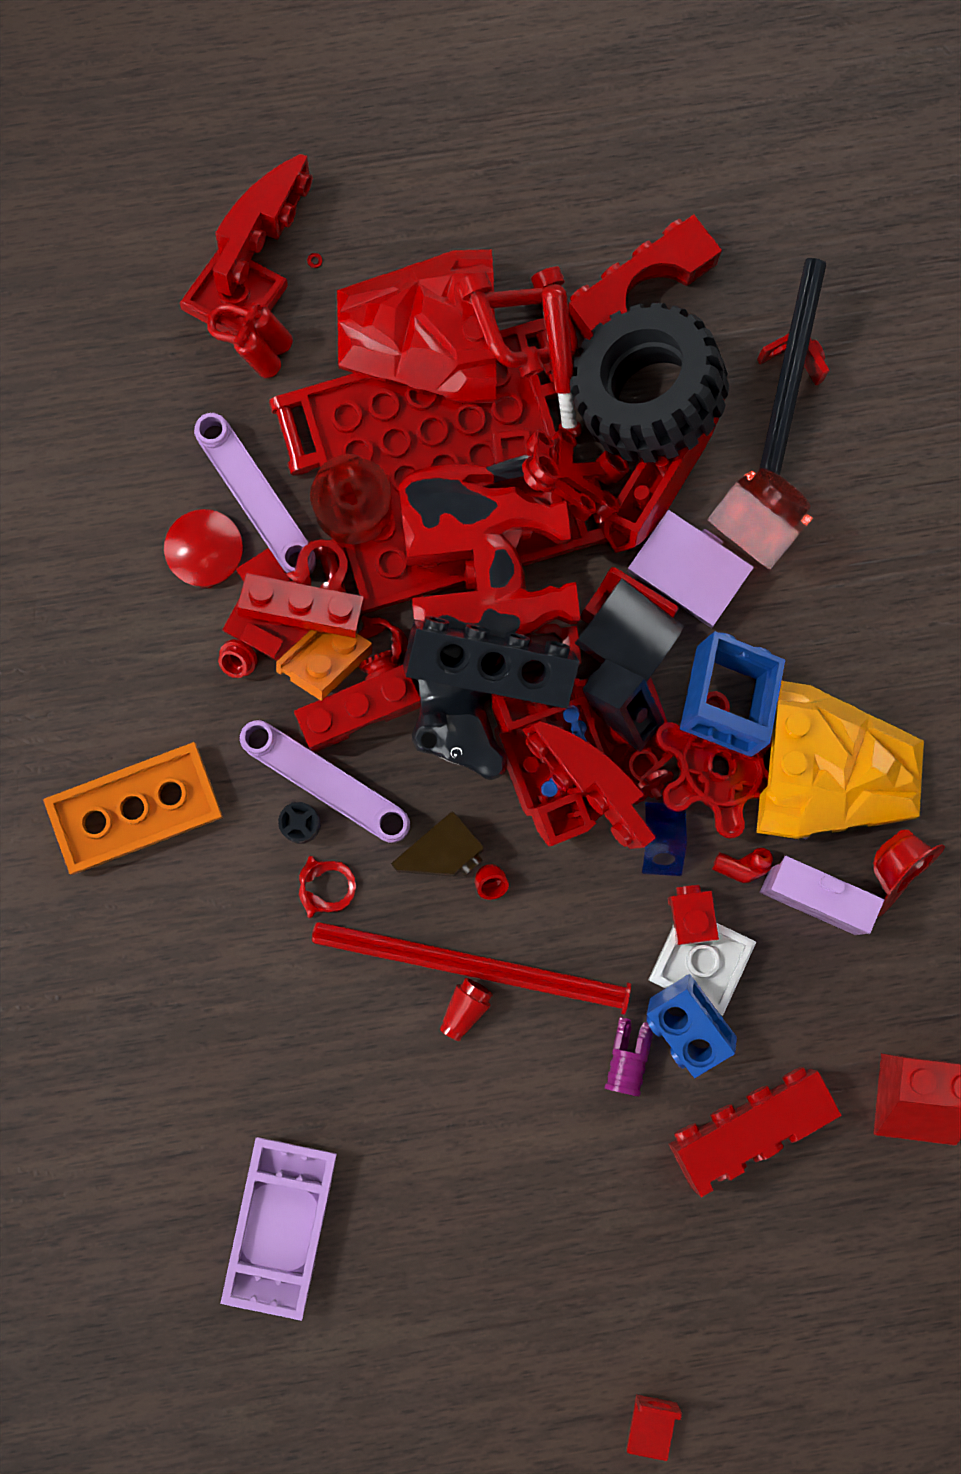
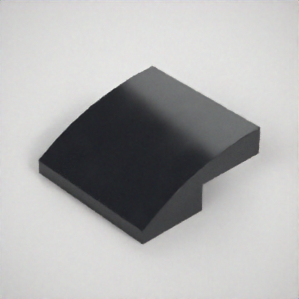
[575,579,684,683]

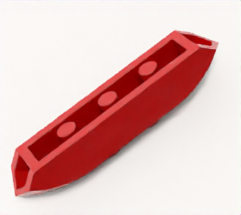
[603,399,725,553]

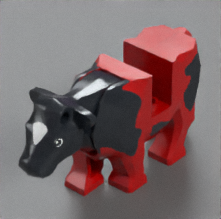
[398,455,582,780]

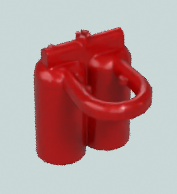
[207,302,293,378]

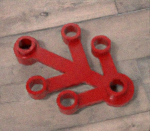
[522,428,629,521]

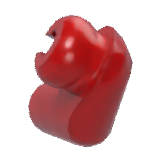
[711,848,773,883]

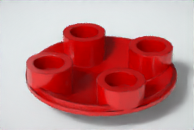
[164,509,244,589]

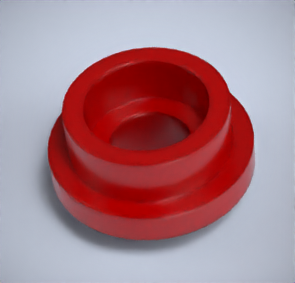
[218,639,258,678]

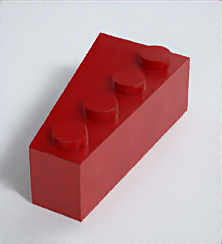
[669,1066,842,1197]

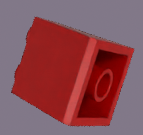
[873,1053,961,1145]

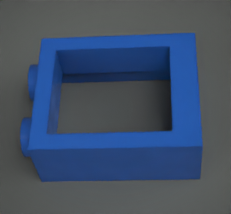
[680,631,785,757]

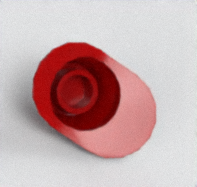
[873,829,945,917]

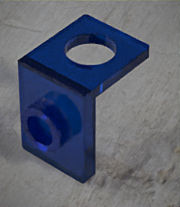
[642,802,687,876]

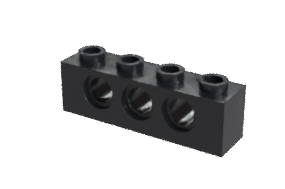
[403,616,580,709]

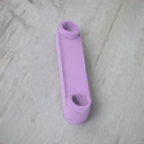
[194,413,316,574]
[240,720,410,843]

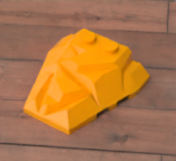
[757,681,924,839]

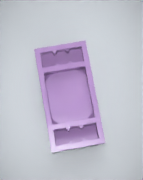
[220,1137,337,1321]

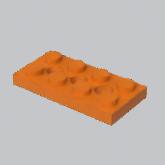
[43,742,223,875]

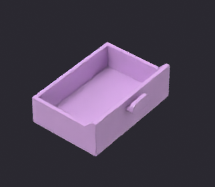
[627,510,754,628]
[760,856,884,935]

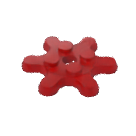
[655,691,773,839]

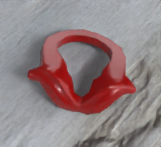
[286,539,348,593]
[358,616,408,674]
[299,856,356,918]

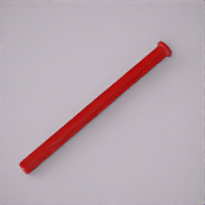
[312,922,631,1015]

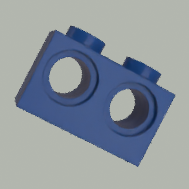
[646,974,737,1078]

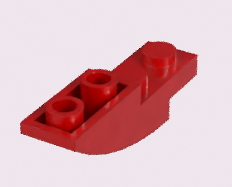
[212,154,313,296]
[522,721,656,849]

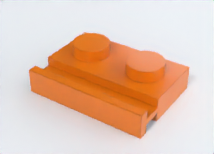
[276,630,372,701]

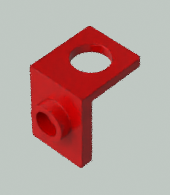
[757,333,830,385]
[626,1394,682,1461]

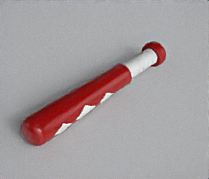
[541,284,582,437]

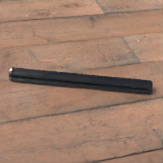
[756,258,826,494]

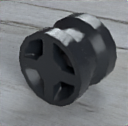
[278,802,321,844]

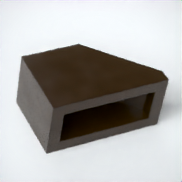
[391,811,484,877]

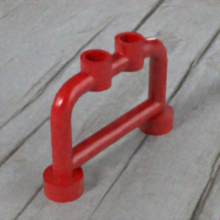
[456,266,578,378]

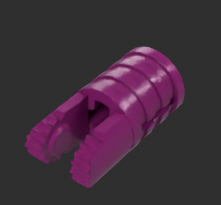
[604,1017,654,1097]

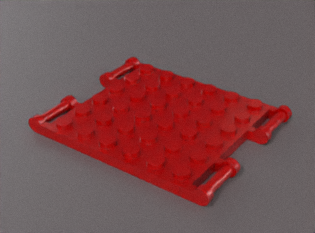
[269,318,609,615]

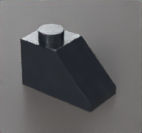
[582,659,664,752]

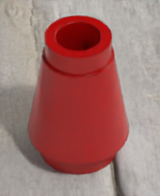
[439,978,493,1041]

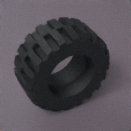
[570,303,729,463]

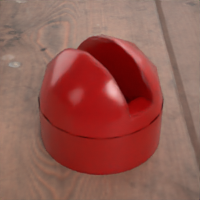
[475,864,509,900]

